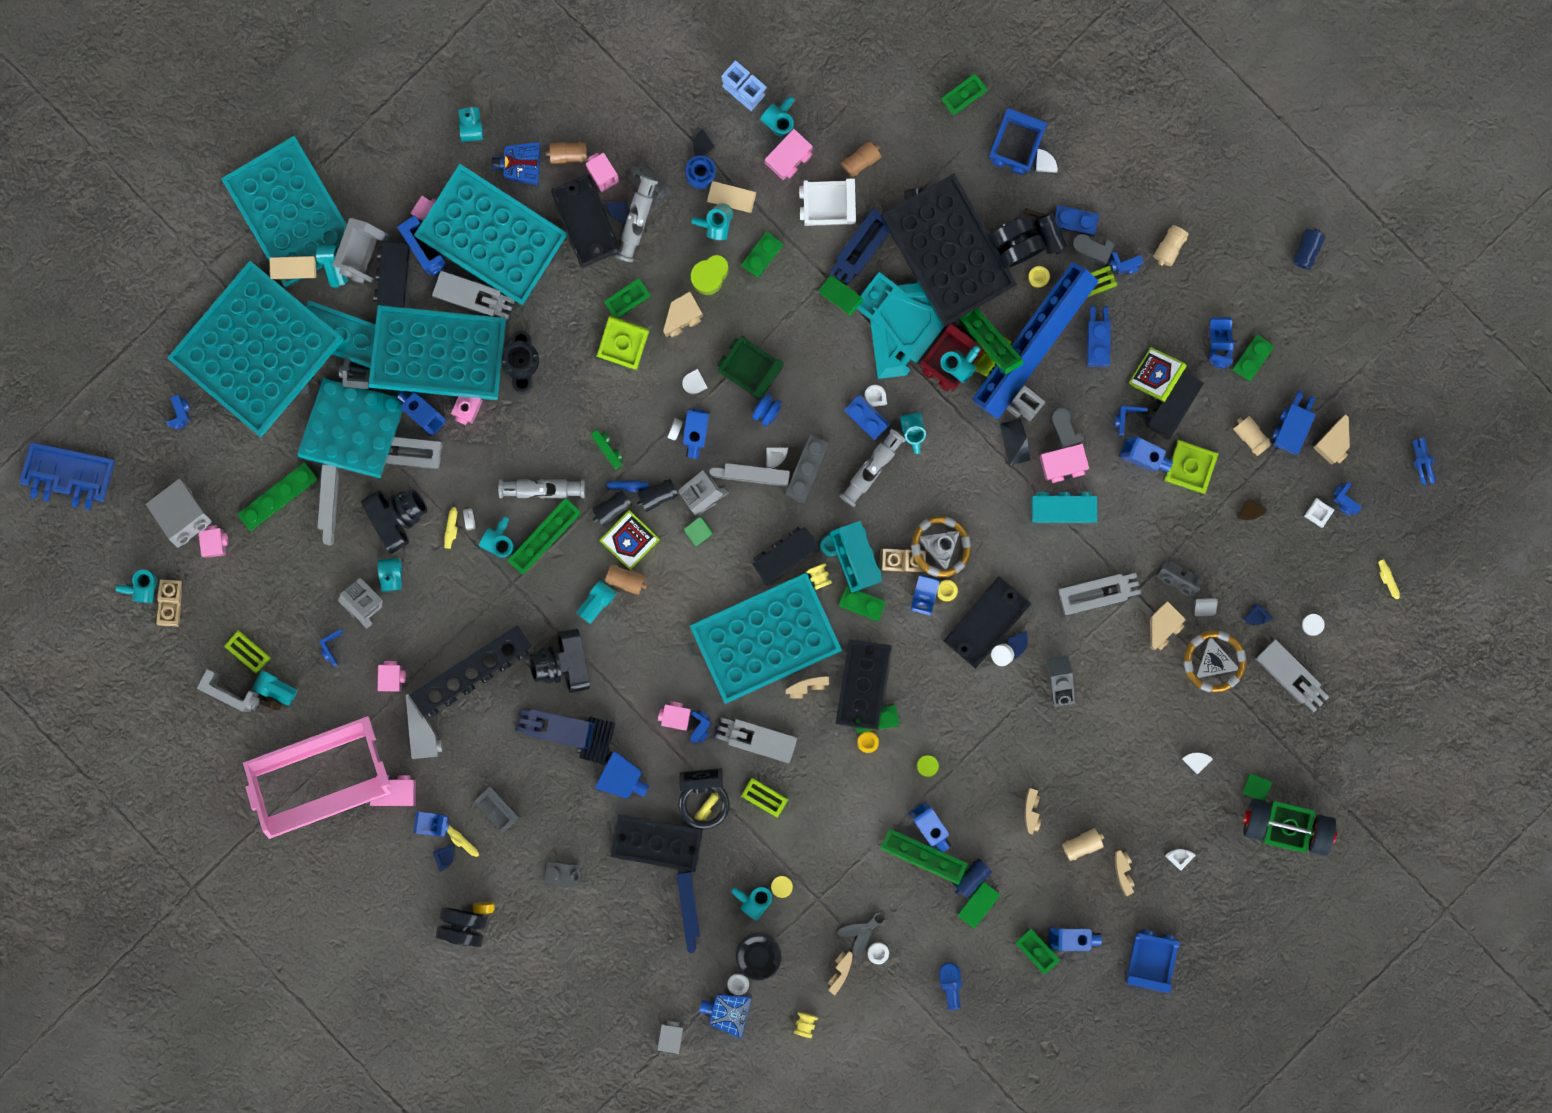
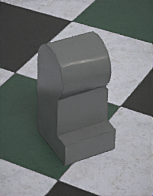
[1072,234,1115,266]
[1051,408,1084,449]

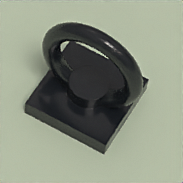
[678,768,730,830]

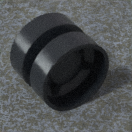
[990,215,1047,268]
[736,933,782,981]

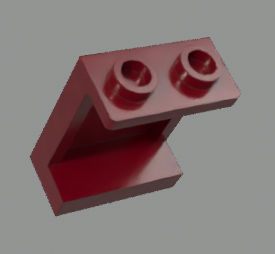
[919,324,984,392]

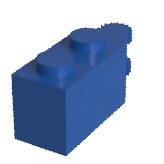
[1271,390,1316,455]

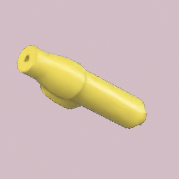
[444,507,458,549]
[1378,559,1400,599]
[694,792,719,821]
[447,825,479,857]

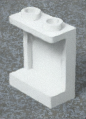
[799,179,856,226]

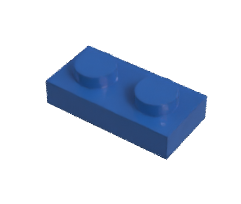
[1055,205,1099,236]
[844,394,890,440]

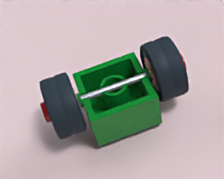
[1243,799,1337,856]

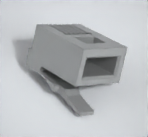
[1006,386,1045,422]
[678,470,729,517]
[338,578,383,629]

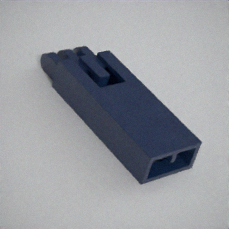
[830,208,890,286]
[515,709,595,750]
[677,872,700,953]

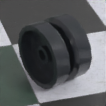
[435,907,488,947]

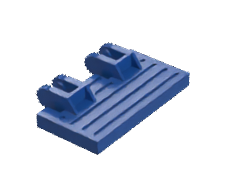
[19,442,115,510]

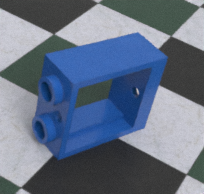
[988,108,1047,175]

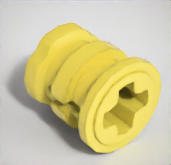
[806,563,832,590]
[793,1012,818,1038]

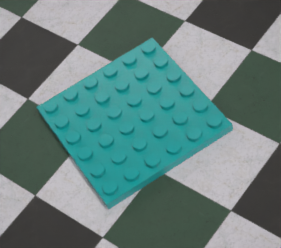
[167,261,344,437]

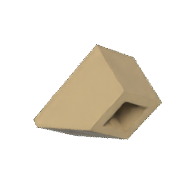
[663,292,703,338]
[1150,601,1186,650]

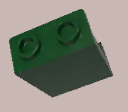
[717,335,784,400]

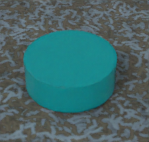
[820,535,837,556]

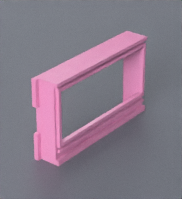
[243,716,391,839]

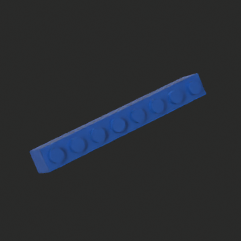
[972,261,1099,419]

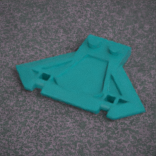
[857,272,944,379]

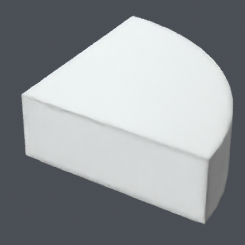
[1036,149,1057,173]
[766,448,788,469]
[463,508,476,530]
[1182,753,1213,774]
[1165,849,1196,871]

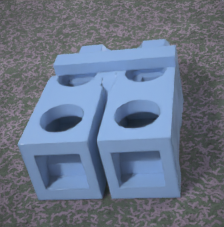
[721,60,767,111]

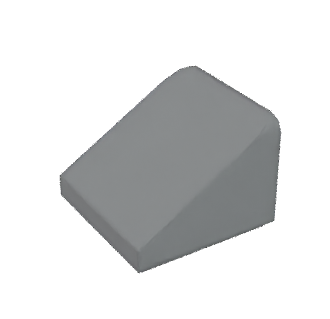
[1193,598,1218,616]

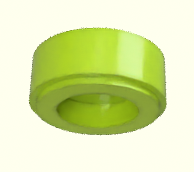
[917,755,939,777]

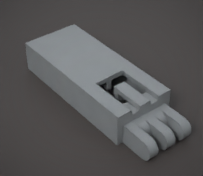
[432,271,515,320]
[386,437,442,470]
[710,463,790,487]
[318,465,340,546]
[1058,573,1141,616]
[1255,639,1329,712]
[715,717,797,764]

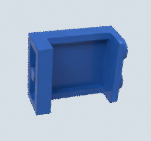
[397,215,447,276]
[1125,929,1180,993]

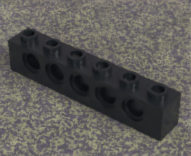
[408,625,532,719]

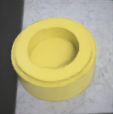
[1028,266,1050,288]
[936,580,958,602]
[771,876,793,898]

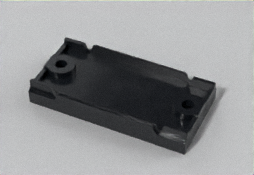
[551,174,621,268]
[943,576,1031,669]
[835,639,892,731]
[611,815,703,872]

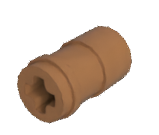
[546,141,587,164]
[841,141,882,178]
[605,564,647,595]

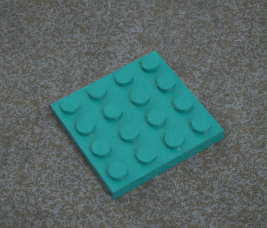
[297,378,403,478]

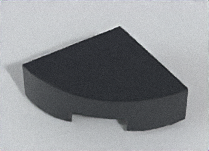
[693,129,715,156]

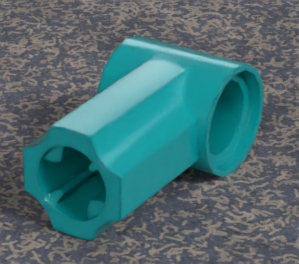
[316,245,348,287]
[576,579,618,624]
[251,670,298,706]

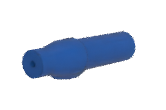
[606,480,649,492]

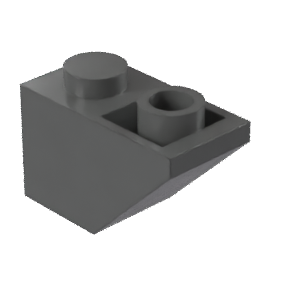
[1046,655,1075,707]

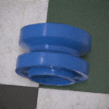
[685,156,715,189]
[752,393,782,427]

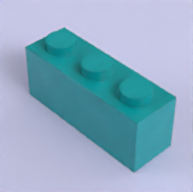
[1031,492,1097,523]
[830,521,882,593]

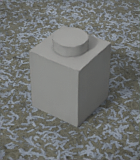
[658,1020,684,1054]

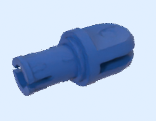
[1412,438,1436,485]
[939,962,962,1010]

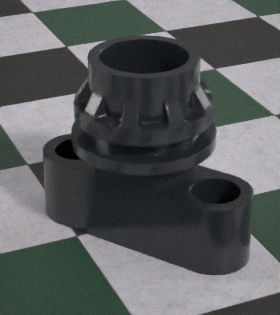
[502,331,539,394]
[361,489,427,553]
[529,629,590,693]

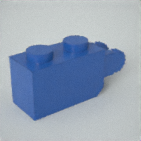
[1086,306,1111,367]

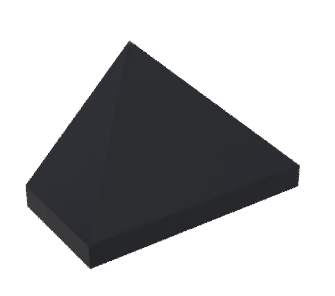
[1000,419,1030,466]

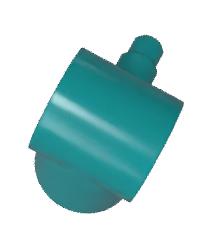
[760,96,795,138]
[458,107,483,143]
[691,203,733,240]
[941,345,981,383]
[900,412,926,454]
[479,516,514,558]
[378,558,402,592]
[115,570,158,604]
[731,886,772,921]

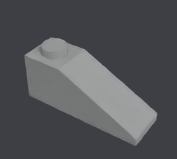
[406,694,443,759]

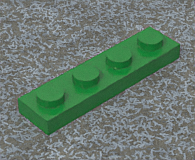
[958,308,1023,375]
[237,462,319,532]
[507,498,581,576]
[880,828,968,885]

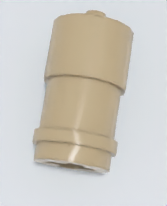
[1153,225,1189,266]
[1233,416,1272,456]
[1062,828,1104,861]

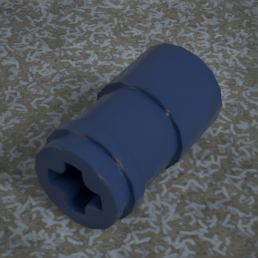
[1293,228,1325,270]
[952,858,992,898]

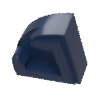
[606,202,628,224]
[1242,603,1273,625]
[1006,631,1028,659]
[433,844,455,872]

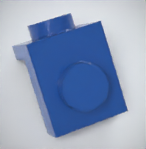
[1108,251,1143,275]
[1209,317,1233,351]
[166,395,191,430]
[1333,482,1362,516]
[689,710,711,744]
[413,811,449,837]

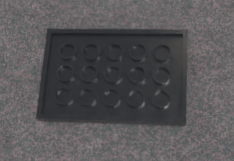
[880,173,1017,327]

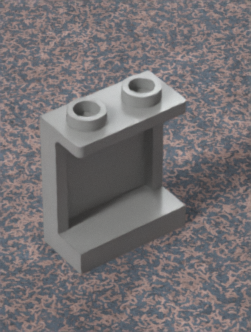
[332,218,390,284]
[146,478,212,547]
[197,669,260,712]

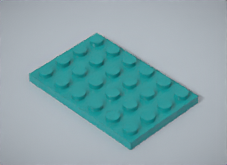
[221,136,347,289]
[414,164,567,306]
[369,305,506,400]
[690,573,842,704]

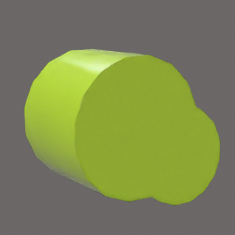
[691,255,729,295]

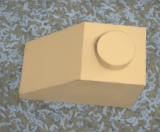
[1313,414,1350,465]

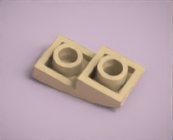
[707,181,756,213]
[270,256,316,279]
[879,549,926,572]
[156,580,182,627]
[786,677,829,698]
[1024,788,1042,835]
[1114,849,1135,896]
[828,950,853,996]

